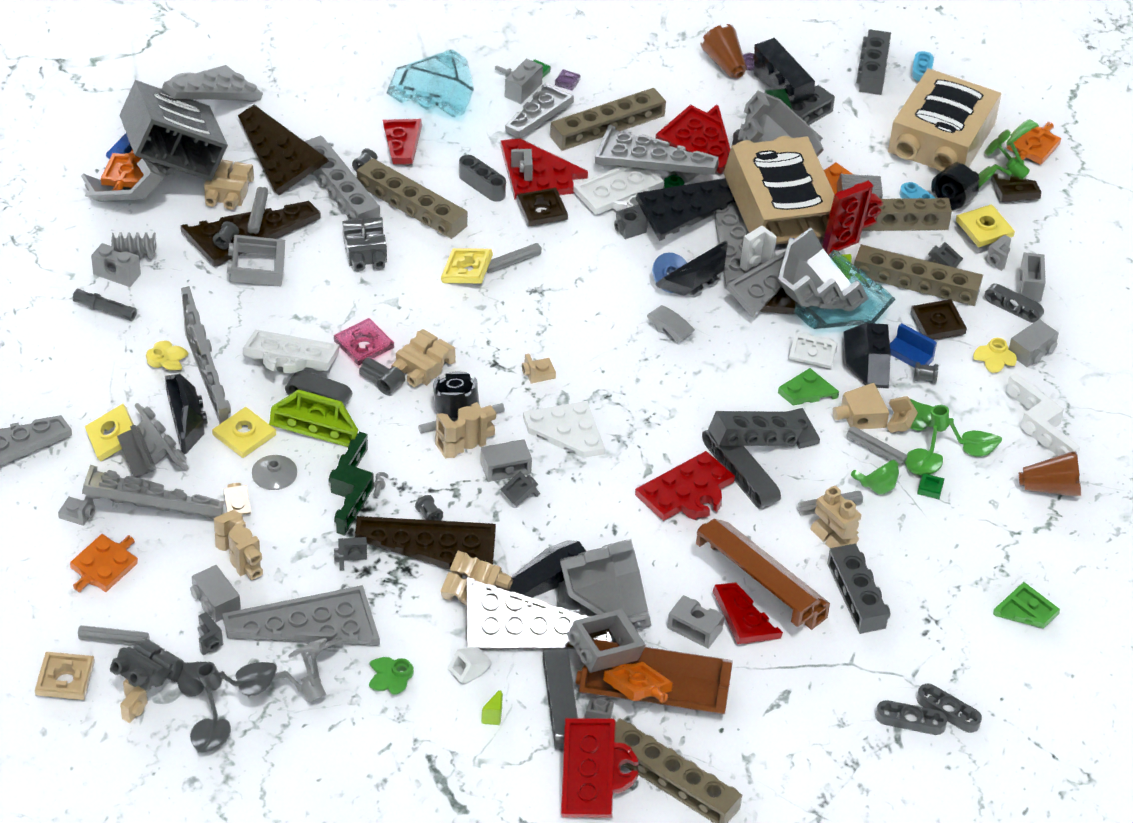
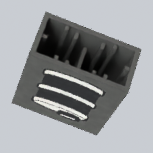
[119,80,228,181]

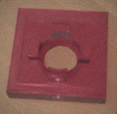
[333,318,394,366]

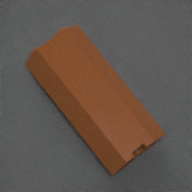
[696,518,830,630]
[576,639,733,714]

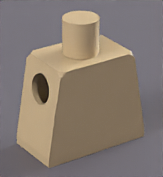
[833,383,889,429]

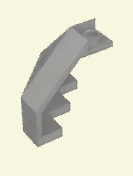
[738,90,824,157]
[81,158,169,201]
[778,228,869,311]
[560,539,651,629]

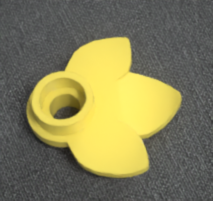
[973,338,1017,373]
[146,340,189,370]

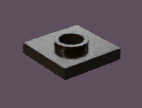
[517,188,568,227]

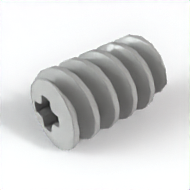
[111,232,156,259]

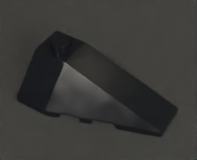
[500,540,586,598]

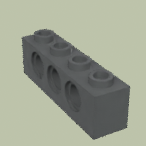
[856,29,891,95]
[708,411,803,446]
[827,543,891,634]

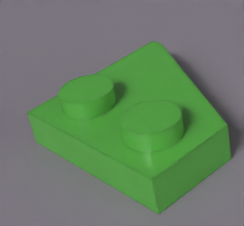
[778,368,839,406]
[993,582,1060,628]

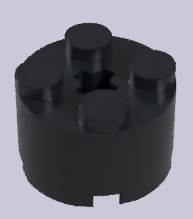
[931,162,980,210]
[433,371,480,418]

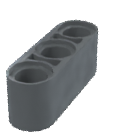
[459,155,506,202]
[285,370,353,406]

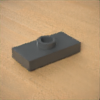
[787,408,820,449]

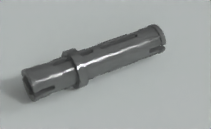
[72,288,137,321]

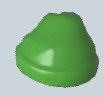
[851,459,899,495]

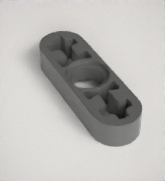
[985,283,1044,323]
[917,683,982,733]
[875,700,947,735]

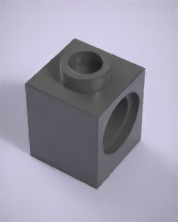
[614,205,648,239]

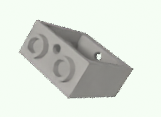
[227,235,286,287]
[567,609,646,673]

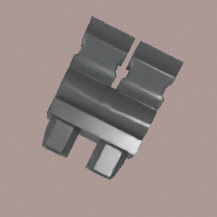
[342,217,387,271]
[110,638,184,691]

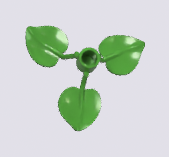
[978,119,1039,188]
[905,398,1002,475]

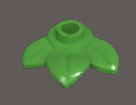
[369,657,414,695]

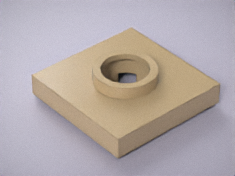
[35,652,95,700]

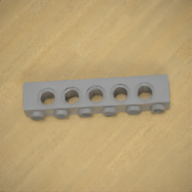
[305,135,380,229]

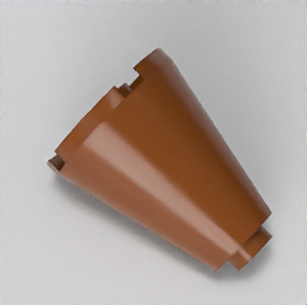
[700,24,747,78]
[1018,451,1081,497]

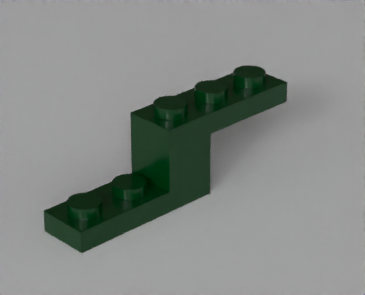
[328,431,374,536]

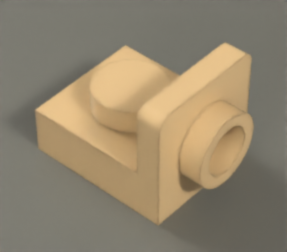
[522,353,556,384]

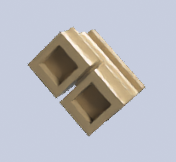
[204,160,254,210]
[391,328,456,387]
[435,402,496,459]
[810,486,862,548]
[214,509,263,580]
[440,551,513,606]

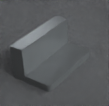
[117,425,156,478]

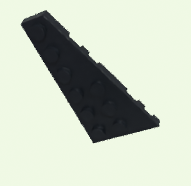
[636,178,736,241]

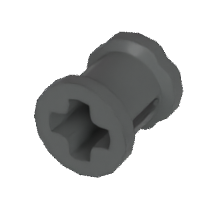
[352,148,378,172]
[213,221,239,249]
[914,362,938,383]
[415,495,443,521]

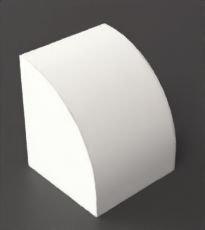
[447,646,492,683]

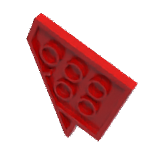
[656,104,731,174]
[500,138,588,200]

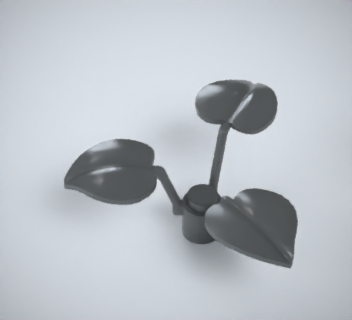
[177,661,277,753]

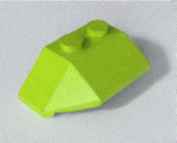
[269,389,358,447]

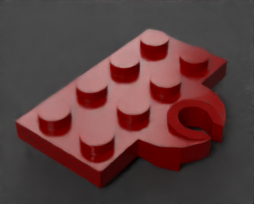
[822,180,883,255]
[635,451,735,521]
[561,718,639,818]

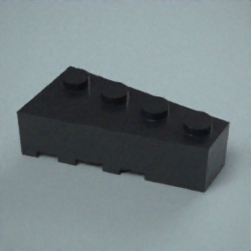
[753,37,815,104]

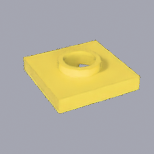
[957,206,1015,247]
[441,248,493,283]
[85,404,134,461]
[212,407,276,458]

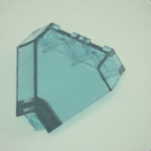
[386,49,474,117]
[794,250,896,329]

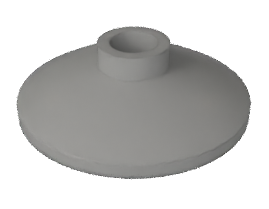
[252,455,297,490]

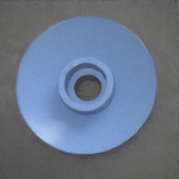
[652,252,687,293]

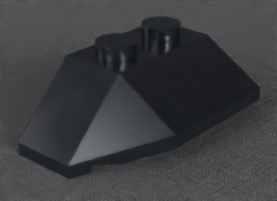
[655,240,728,296]
[843,323,891,389]
[165,374,208,454]

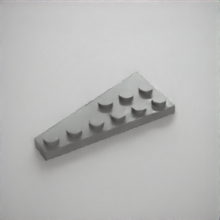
[162,65,263,100]
[595,125,719,175]
[715,202,777,287]
[181,286,231,424]
[0,415,72,466]
[82,465,224,519]
[222,585,380,645]

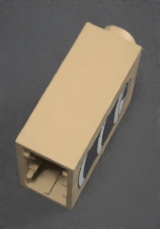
[888,68,1002,172]
[724,136,835,244]

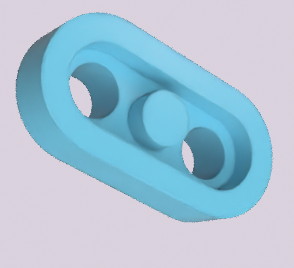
[912,51,934,81]
[900,182,935,199]

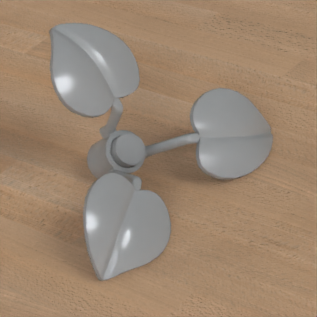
[248,637,343,703]

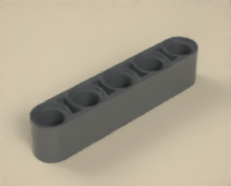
[702,429,781,509]
[543,648,578,749]

